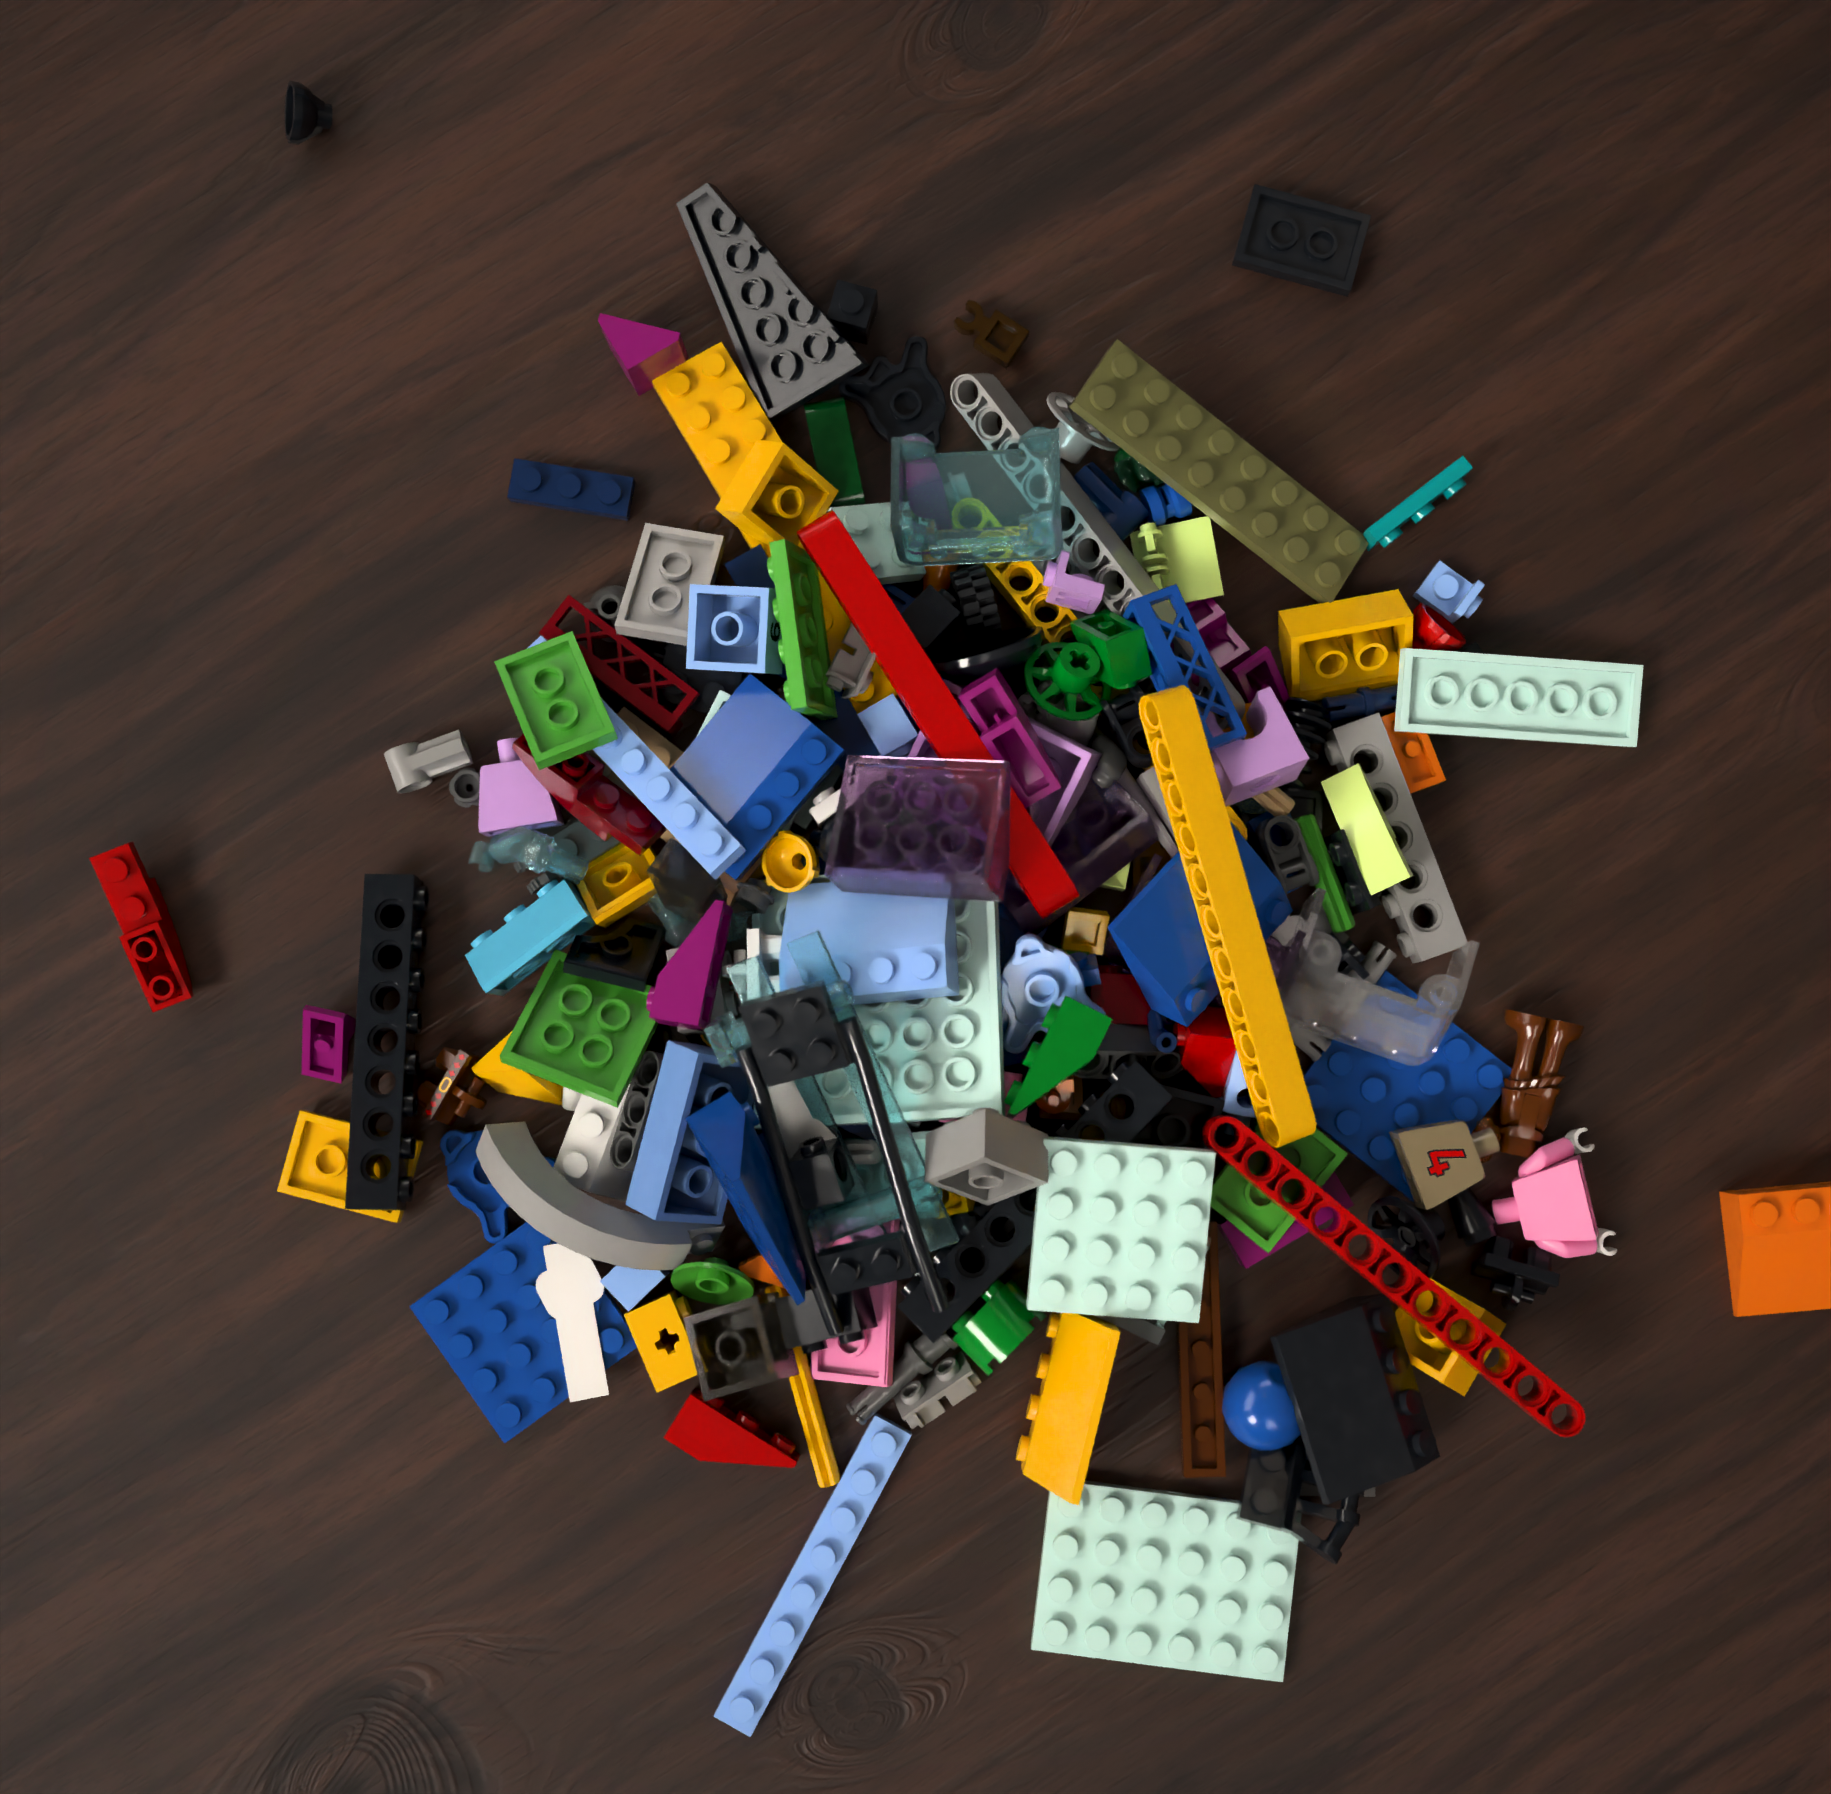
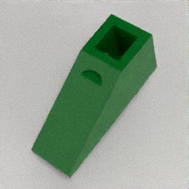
[1003,996,1112,1119]

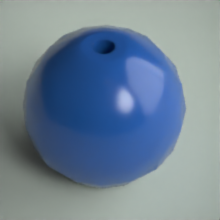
[1222,1361,1301,1451]

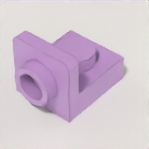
[1042,550,1105,615]

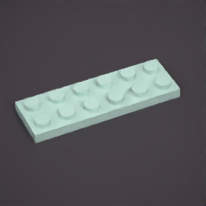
[1394,648,1643,747]

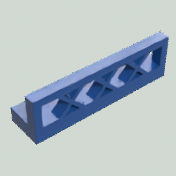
[1122,584,1247,753]

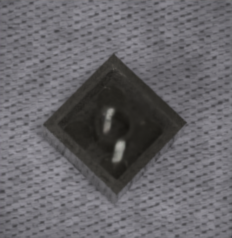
[683,1292,800,1401]

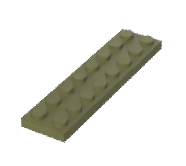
[1069,339,1369,603]

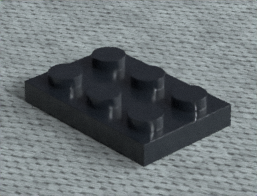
[1232,184,1371,297]

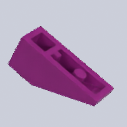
[646,900,733,1032]

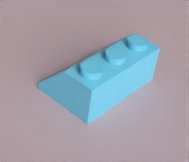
[465,879,596,996]

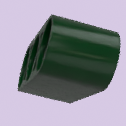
[804,396,865,513]

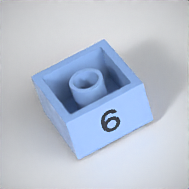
[686,584,783,674]

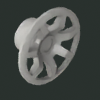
[1046,392,1120,464]

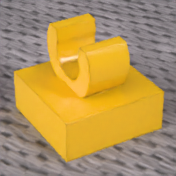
[1060,906,1110,955]

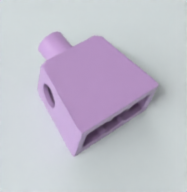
[478,738,564,837]

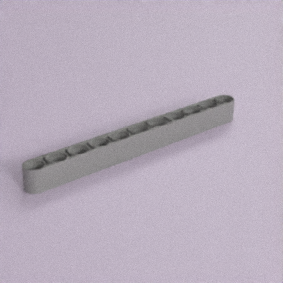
[950,373,1246,730]

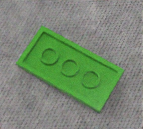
[767,539,837,720]

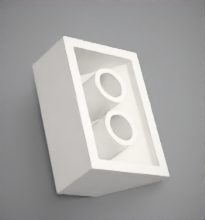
[553,1082,634,1202]

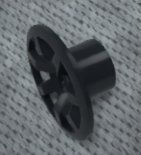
[1367,1196,1445,1278]

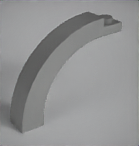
[475,1122,725,1271]

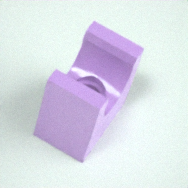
[1201,686,1309,807]

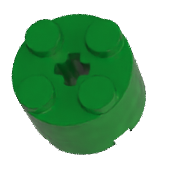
[951,1279,1047,1376]

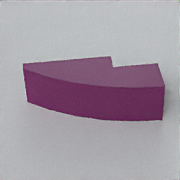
[959,667,1062,808]

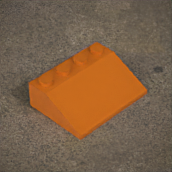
[1719,1182,1831,1317]

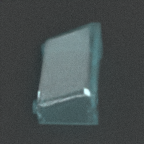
[890,427,1063,566]

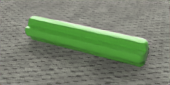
[1294,814,1355,933]

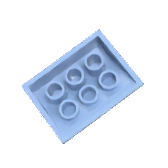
[779,868,959,1007]

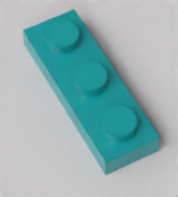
[1362,456,1473,551]

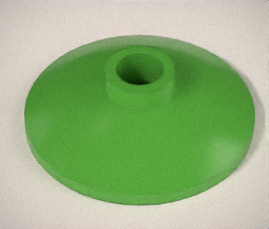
[671,1257,754,1305]

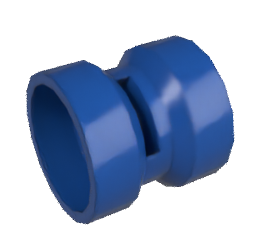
[1139,483,1192,527]

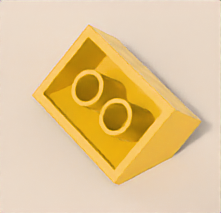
[1278,589,1413,701]

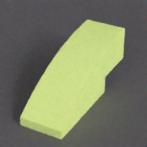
[1321,763,1414,895]

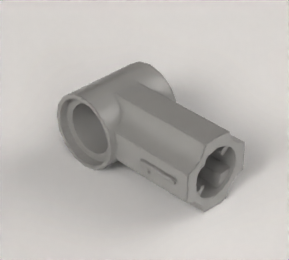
[384,729,473,794]

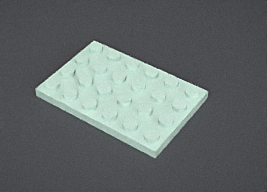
[1031,1481,1302,1682]

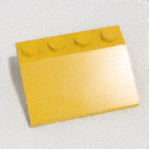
[1016,1312,1121,1505]

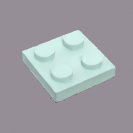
[827,501,926,585]

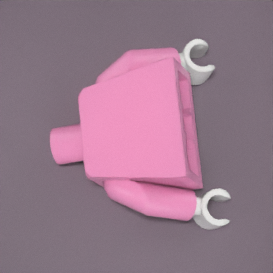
[1492,1127,1617,1258]

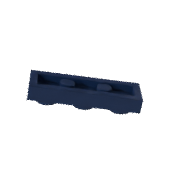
[507,458,636,521]

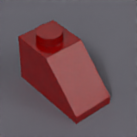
[1172,1006,1236,1098]

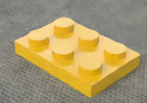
[277,1110,423,1223]

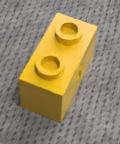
[624,1289,710,1393]

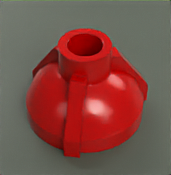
[1412,603,1466,651]

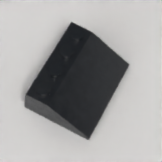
[1270,1293,1440,1504]

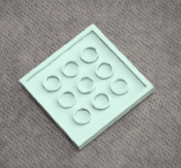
[1026,1137,1216,1323]

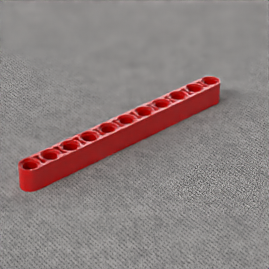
[796,510,1080,919]
[1202,1115,1586,1437]

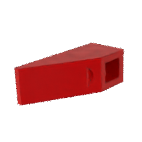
[663,1388,800,1468]

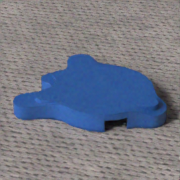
[440,1129,556,1244]

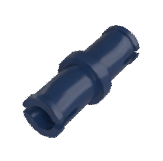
[1321,684,1398,723]

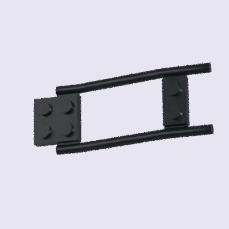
[735,980,949,1336]

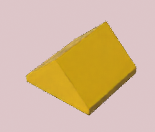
[572,843,675,928]

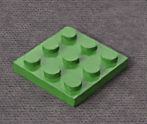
[500,949,659,1108]

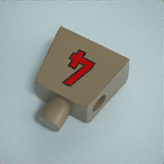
[1389,1120,1500,1210]

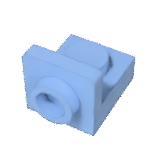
[1413,561,1485,624]

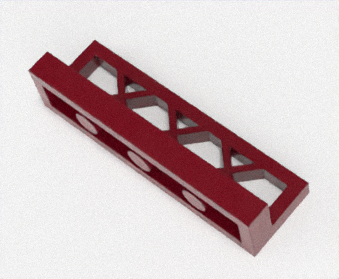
[539,594,700,738]

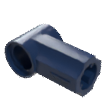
[1074,461,1149,541]

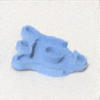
[1001,934,1106,1054]

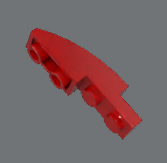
[89,841,194,1012]

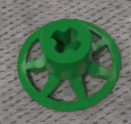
[1024,642,1111,721]

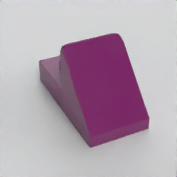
[301,1004,356,1084]

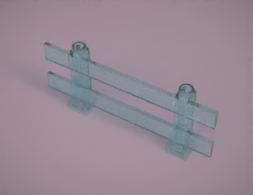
[704,930,959,1253]

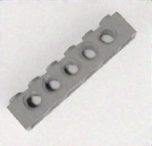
[1323,712,1469,963]

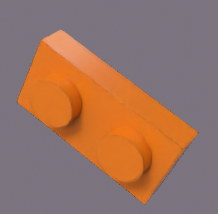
[1381,712,1446,794]

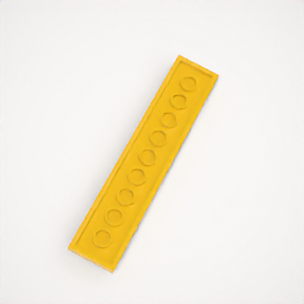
[652,342,899,714]

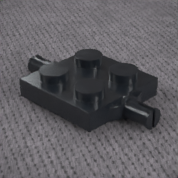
[639,642,772,714]

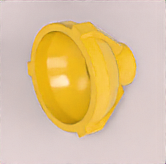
[762,830,820,892]

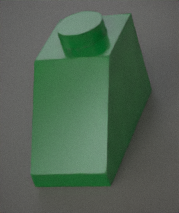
[1070,609,1152,689]

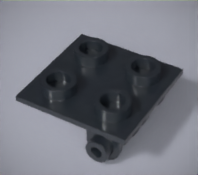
[1323,829,1382,915]

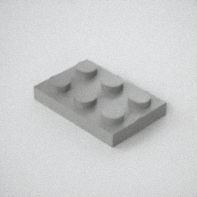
[614,523,726,646]

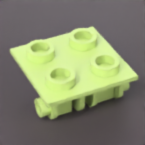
[1130,516,1224,605]

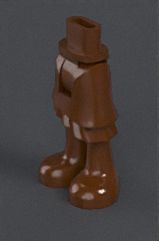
[1499,1009,1584,1158]

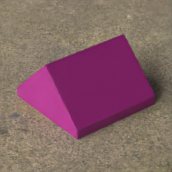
[598,313,689,396]

